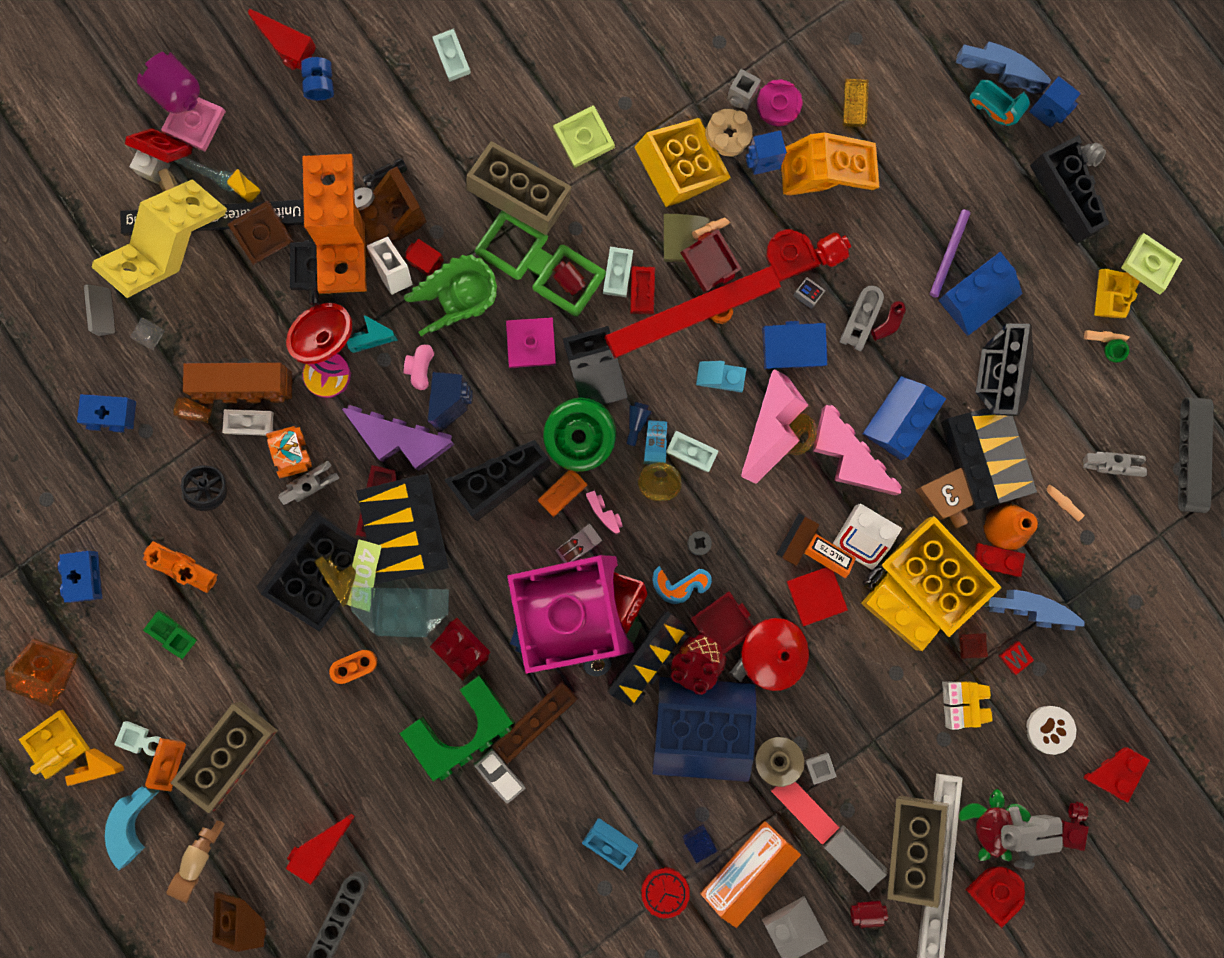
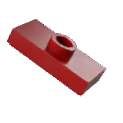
[630,266,655,315]

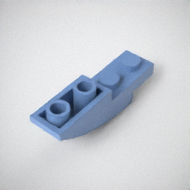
[956,41,1051,93]
[983,590,1085,631]

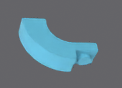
[105,786,159,870]

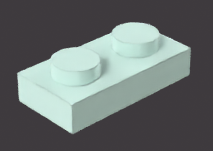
[432,29,471,82]
[603,247,633,297]
[666,431,718,473]

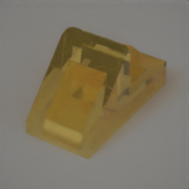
[314,556,356,606]

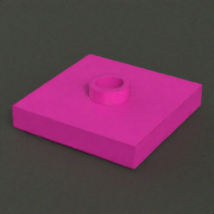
[506,318,556,368]

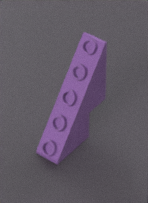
[342,405,455,471]

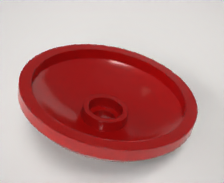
[286,303,352,364]
[742,618,809,691]

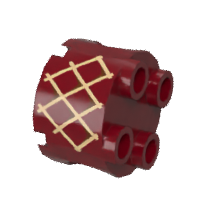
[671,635,727,695]

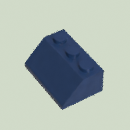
[428,372,473,431]

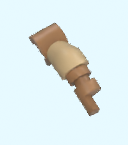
[167,821,225,904]

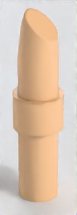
[692,217,731,240]
[1084,330,1130,343]
[1047,485,1085,521]

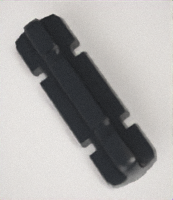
[362,158,407,188]

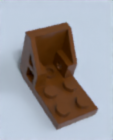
[359,167,427,258]

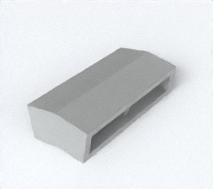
[822,825,887,892]

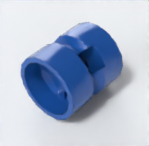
[301,57,334,101]

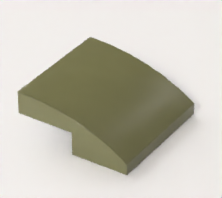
[663,214,709,262]

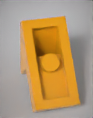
[65,748,124,786]

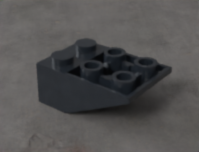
[563,326,628,405]

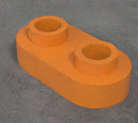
[329,650,377,684]

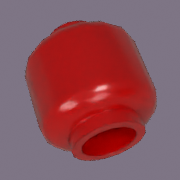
[815,232,851,267]

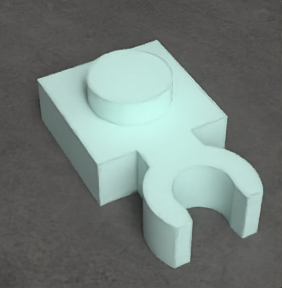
[114,721,161,756]

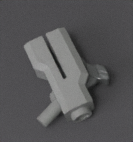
[1001,807,1063,870]

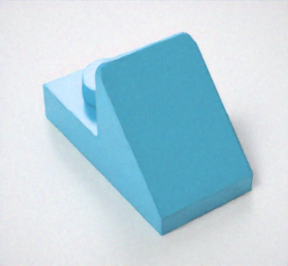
[696,361,746,392]

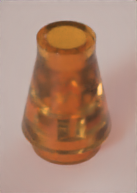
[173,397,212,423]

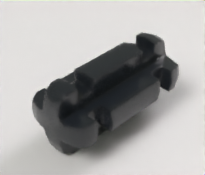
[862,563,888,591]

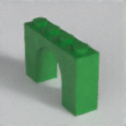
[399,674,515,781]

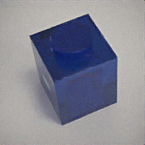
[682,825,718,863]

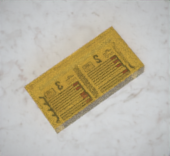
[842,79,869,127]

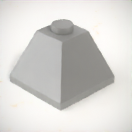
[762,896,828,958]

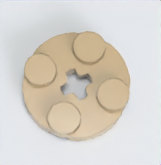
[706,109,752,156]

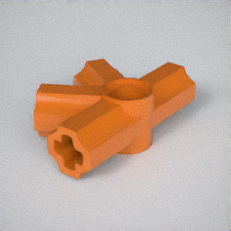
[143,541,218,593]

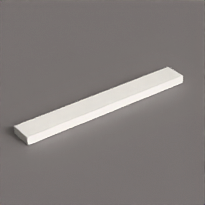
[917,773,962,958]

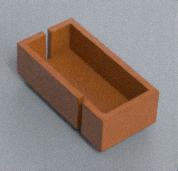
[183,363,292,404]

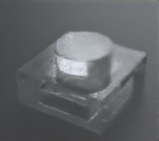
[130,317,165,350]

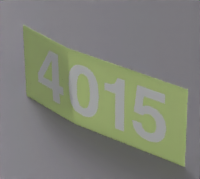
[347,539,382,612]

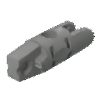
[1083,452,1147,477]
[278,461,339,505]

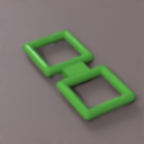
[475,210,606,317]

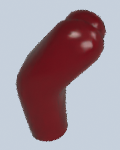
[871,301,906,341]

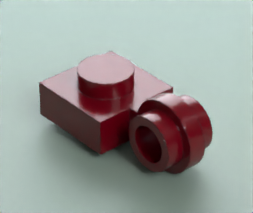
[1059,802,1089,851]

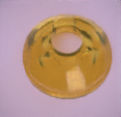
[788,412,817,455]
[638,463,682,501]

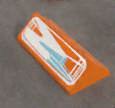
[700,821,801,928]

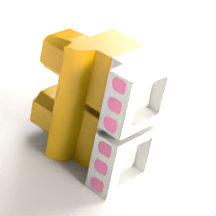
[942,681,992,730]

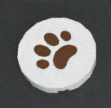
[1026,706,1076,755]

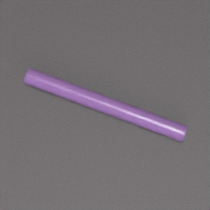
[929,210,970,298]

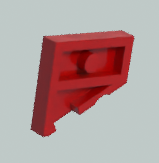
[1083,747,1150,803]

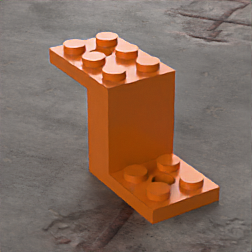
[303,154,367,294]

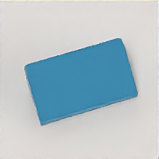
[582,818,638,870]

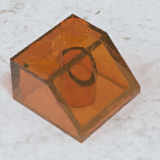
[5,638,78,707]

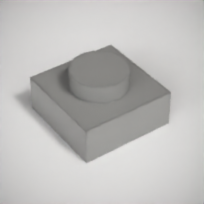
[804,753,837,785]

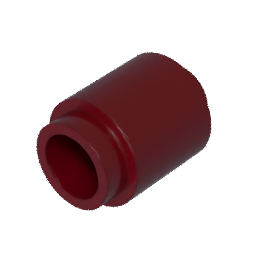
[552,261,586,296]
[850,901,888,928]

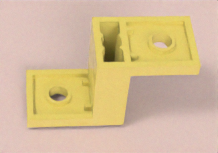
[92,179,227,298]

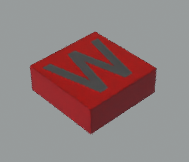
[999,641,1034,675]

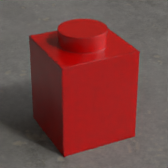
[405,239,444,276]

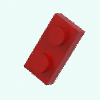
[974,543,1025,577]

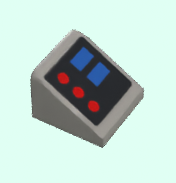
[793,277,826,309]

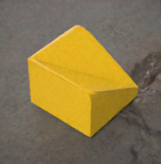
[227,169,261,203]

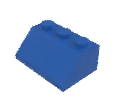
[938,252,1022,336]
[862,377,946,460]

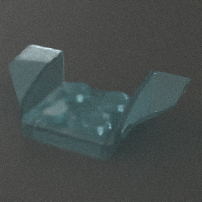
[351,587,449,637]

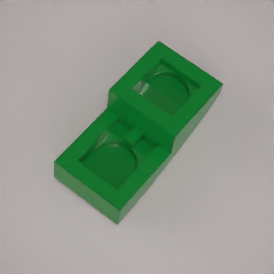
[143,610,197,660]

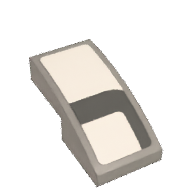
[474,748,525,804]

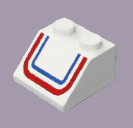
[833,503,902,570]

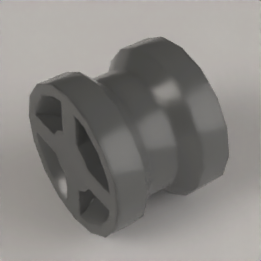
[687,531,712,556]

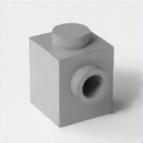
[727,69,761,110]

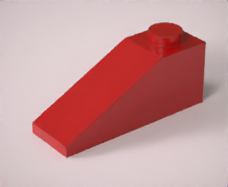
[247,8,316,70]
[286,814,355,885]

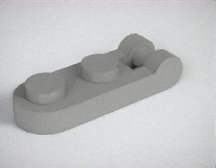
[839,286,884,351]

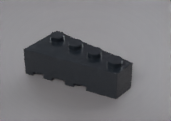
[1030,135,1109,244]
[444,440,552,521]

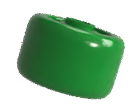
[543,398,616,472]

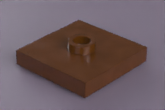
[227,200,294,265]

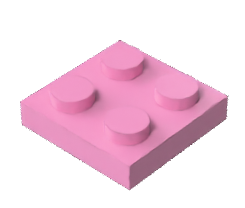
[161,97,226,152]

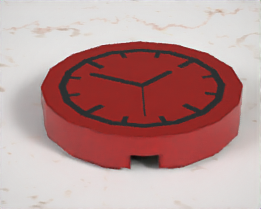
[641,867,690,918]

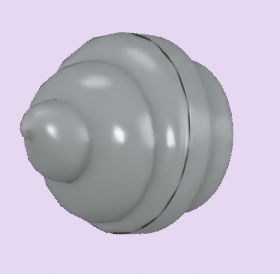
[1081,143,1106,167]

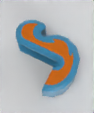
[652,566,712,604]

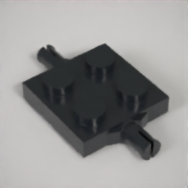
[290,236,339,306]

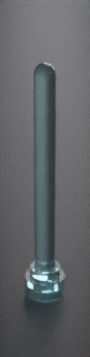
[173,157,233,192]

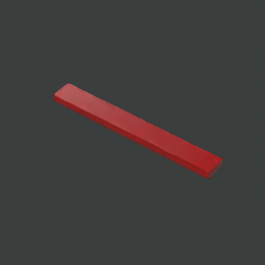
[604,266,781,359]

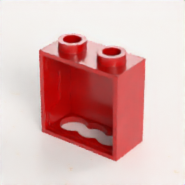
[613,572,648,634]

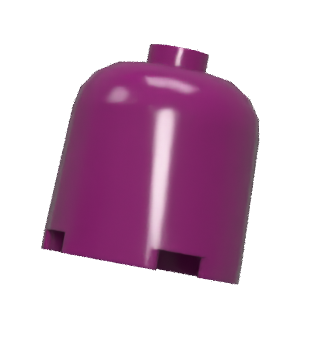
[137,52,200,114]

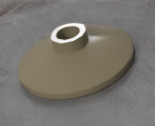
[755,737,804,787]

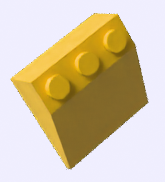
[634,118,731,207]
[861,573,940,651]

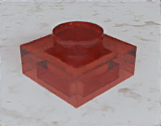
[959,633,988,659]

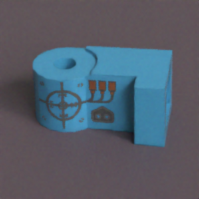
[643,420,667,466]

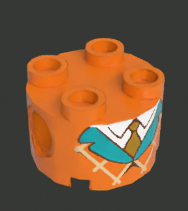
[266,426,312,479]

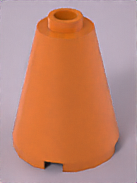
[984,504,1038,551]

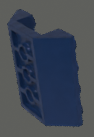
[652,677,757,782]

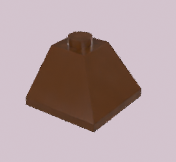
[212,891,266,952]

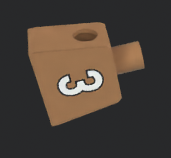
[915,468,973,529]

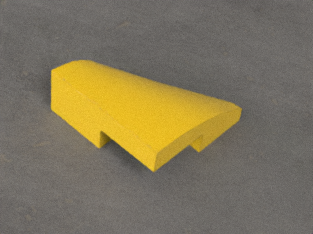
[1094,269,1140,318]

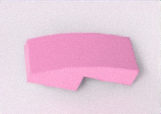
[586,490,623,535]

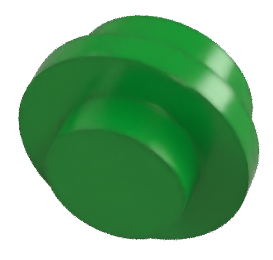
[1105,339,1129,363]

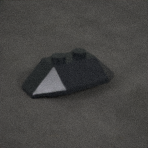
[976,323,1034,416]

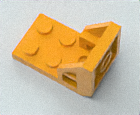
[781,132,880,195]

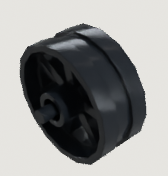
[181,465,227,511]

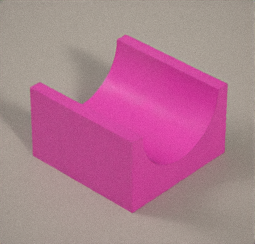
[508,555,635,674]

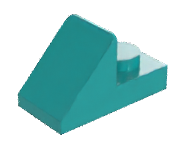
[347,315,398,353]

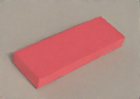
[770,782,839,845]

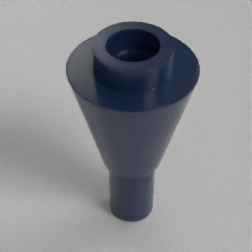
[626,402,652,446]

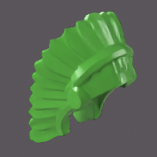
[404,254,497,336]

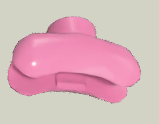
[404,344,434,390]

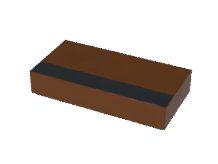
[775,513,819,566]

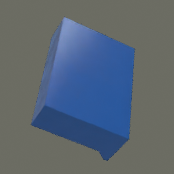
[762,321,827,370]

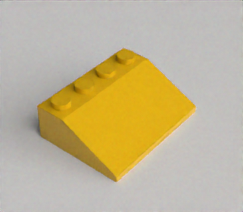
[881,516,1002,637]

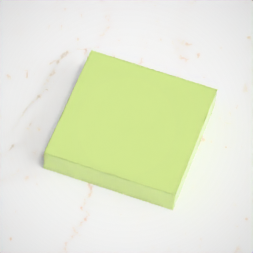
[553,105,615,168]
[1121,233,1182,295]

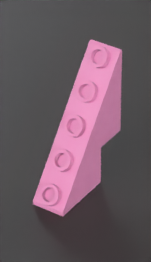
[741,369,808,484]
[812,405,902,495]

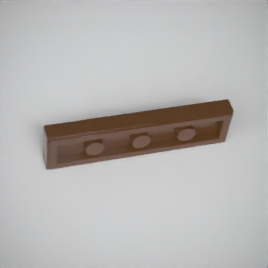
[491,680,579,764]

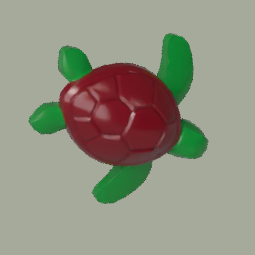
[959,789,1031,861]

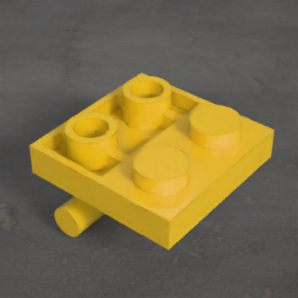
[19,710,90,779]

